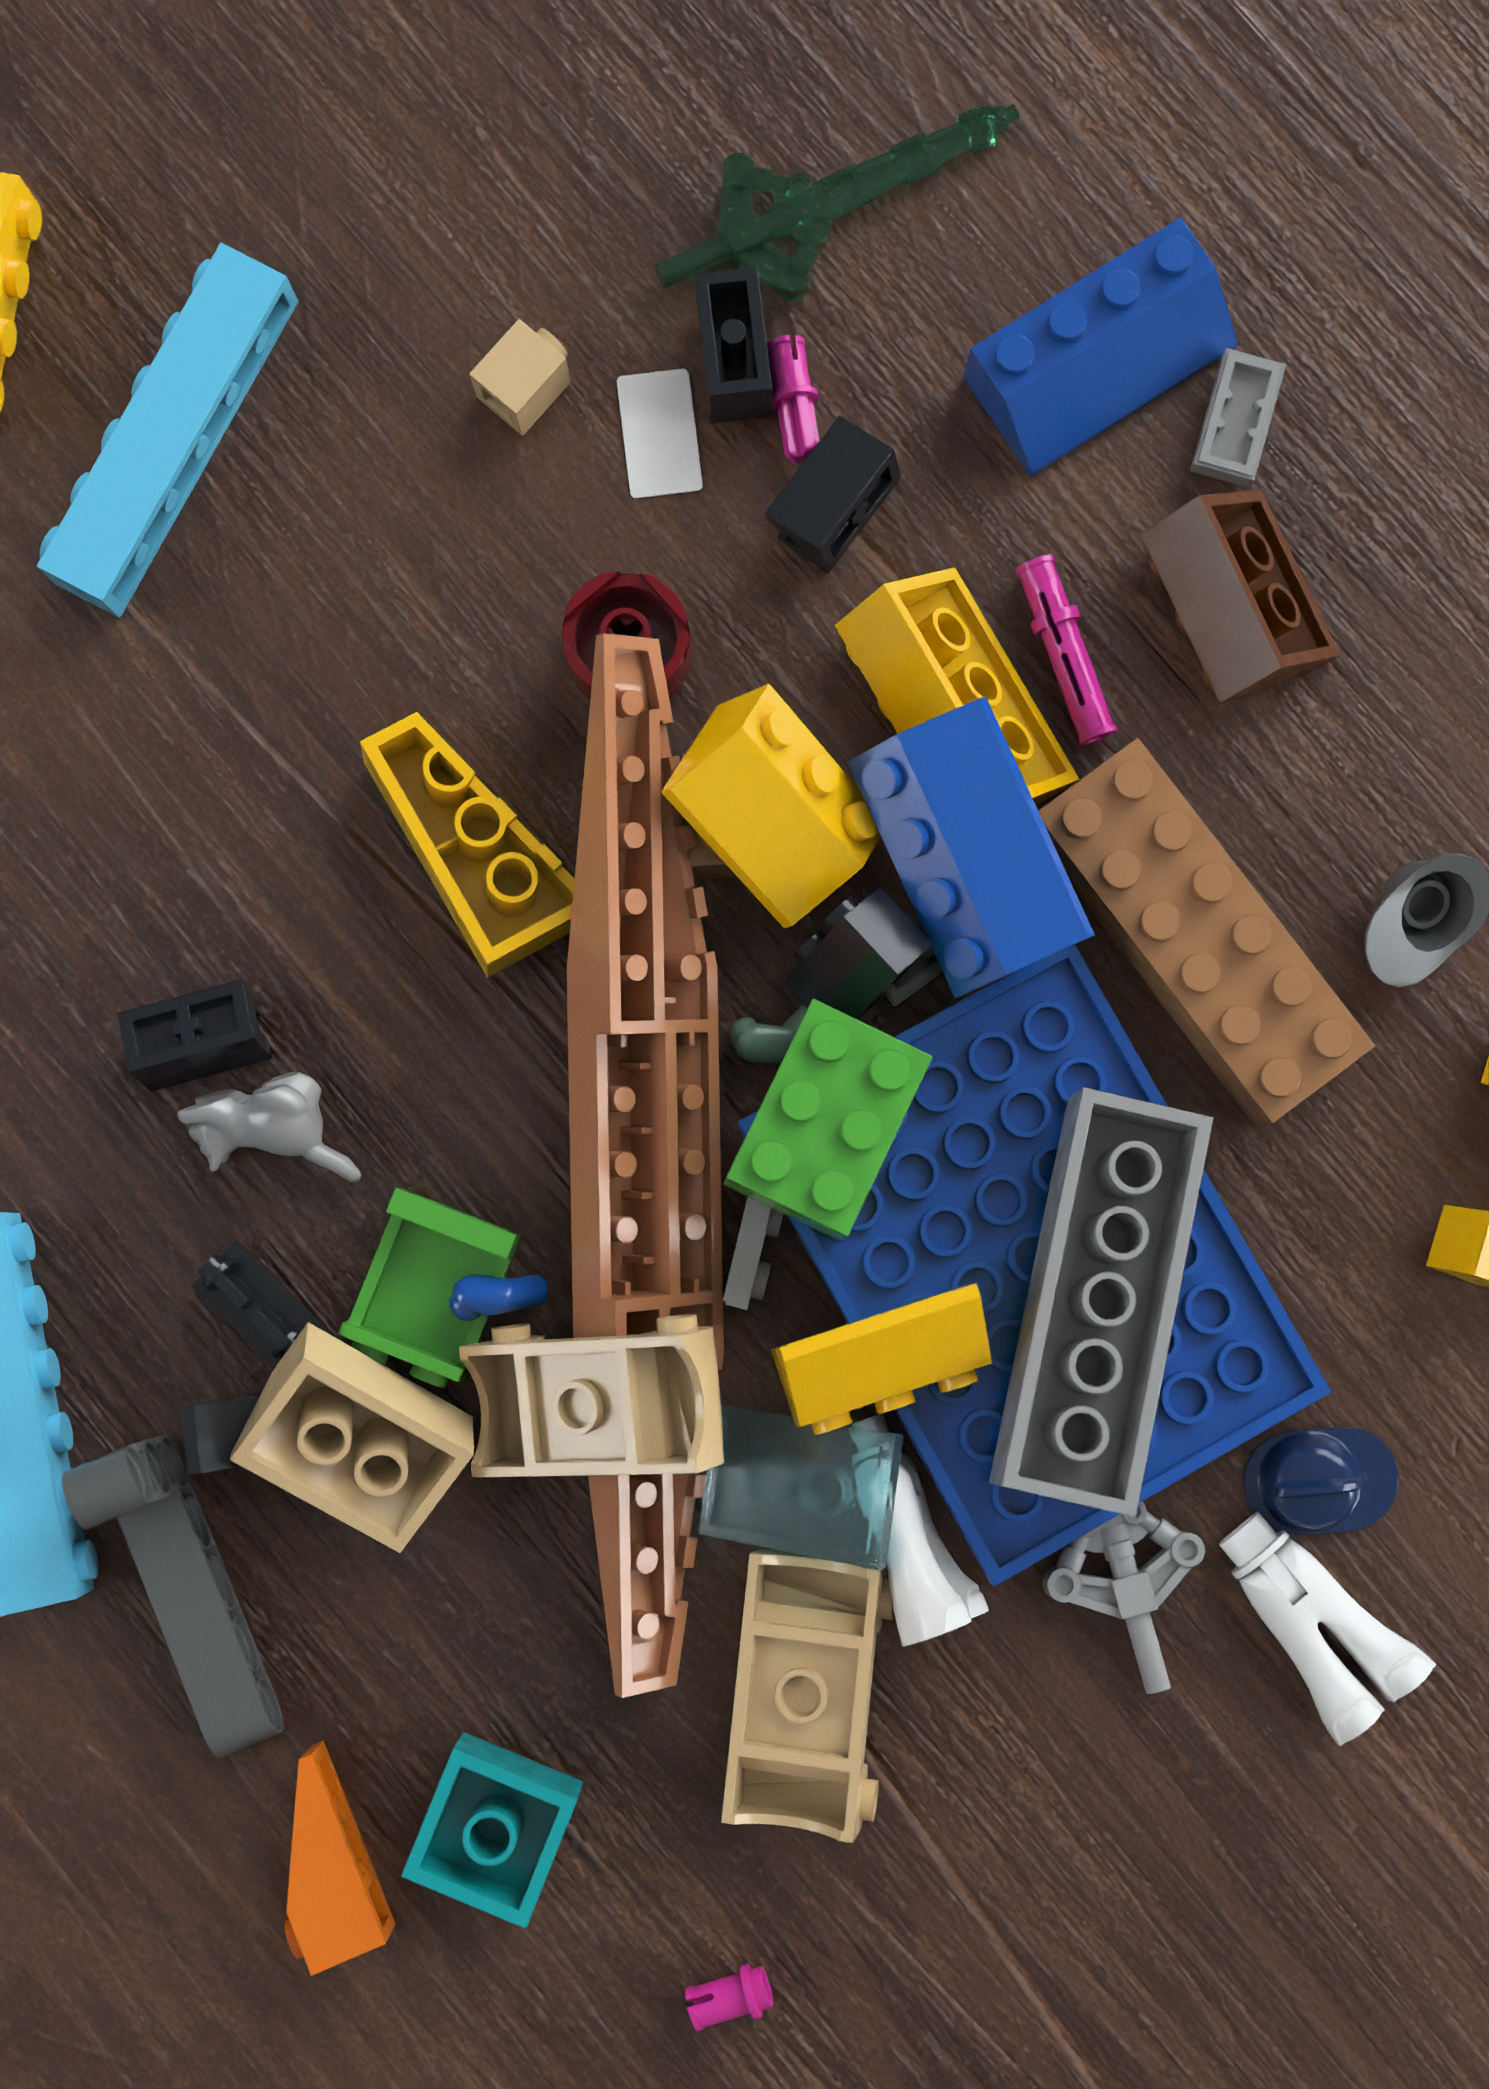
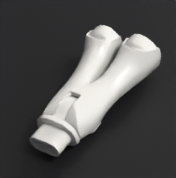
[851,1414,989,1646]
[1219,1512,1436,1746]

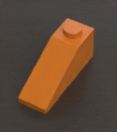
[284,1740,396,1976]

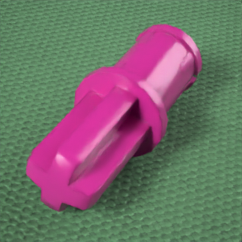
[767,335,819,464]

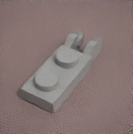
[723,1197,783,1310]

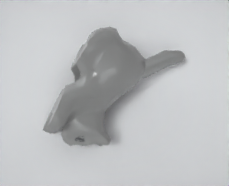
[177,1072,361,1182]

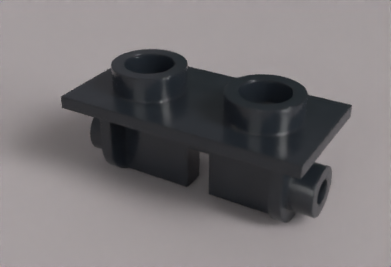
[191,1240,327,1369]

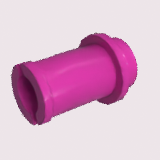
[685,1963,773,2031]

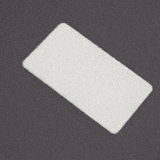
[617,369,703,498]

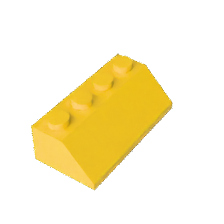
[834,567,1080,805]

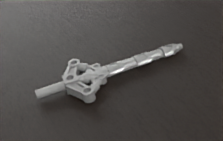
[1042,1502,1205,1694]

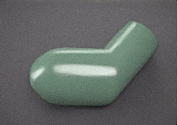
[728,1005,807,1064]

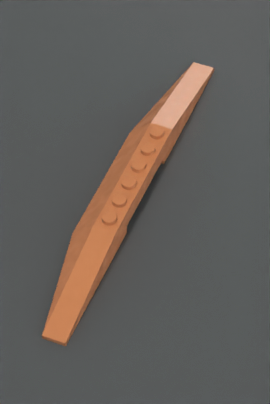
[567,633,724,1698]

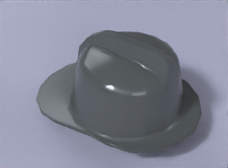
[1364,853,1489,987]

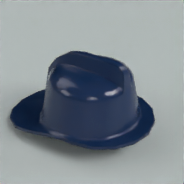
[1243,1427,1399,1535]

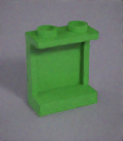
[338,1188,523,1388]

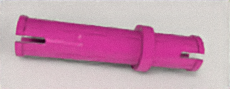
[1015,554,1118,745]

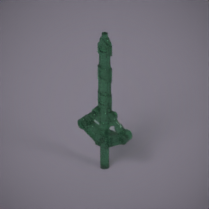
[655,104,1019,302]

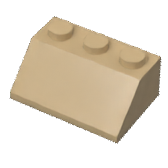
[230,1322,474,1553]

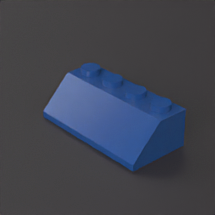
[963,217,1238,478]
[847,697,1095,998]

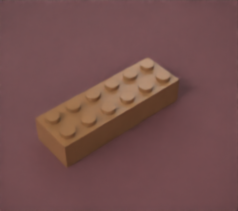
[1038,738,1376,1128]

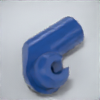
[449,1274,548,1321]

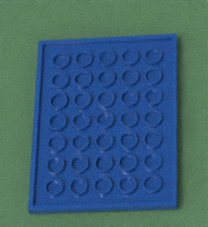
[737,944,1331,1587]

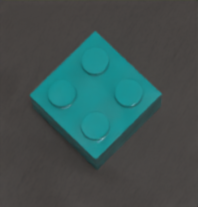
[401,1732,583,1929]

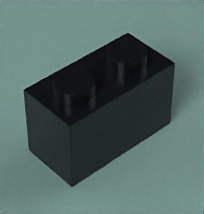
[695,267,772,424]
[784,887,934,1020]

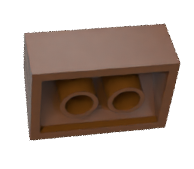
[1140,490,1341,703]

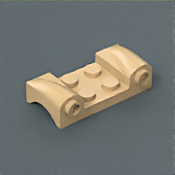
[459,1314,724,1477]
[721,1548,895,1843]

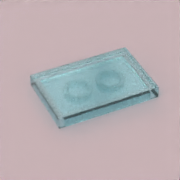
[698,1405,903,1570]

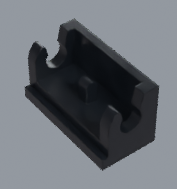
[765,416,901,574]
[117,979,273,1092]

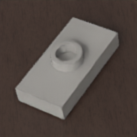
[1190,348,1286,488]

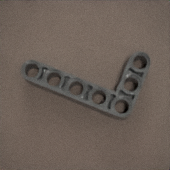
[62,1434,284,1759]

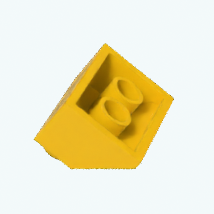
[661,684,881,928]
[771,1284,992,1435]

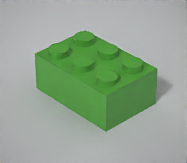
[723,998,933,1241]

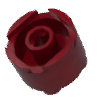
[562,571,692,700]

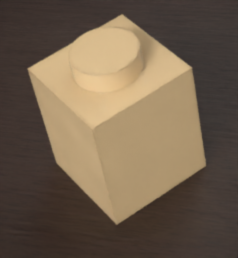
[469,319,571,436]

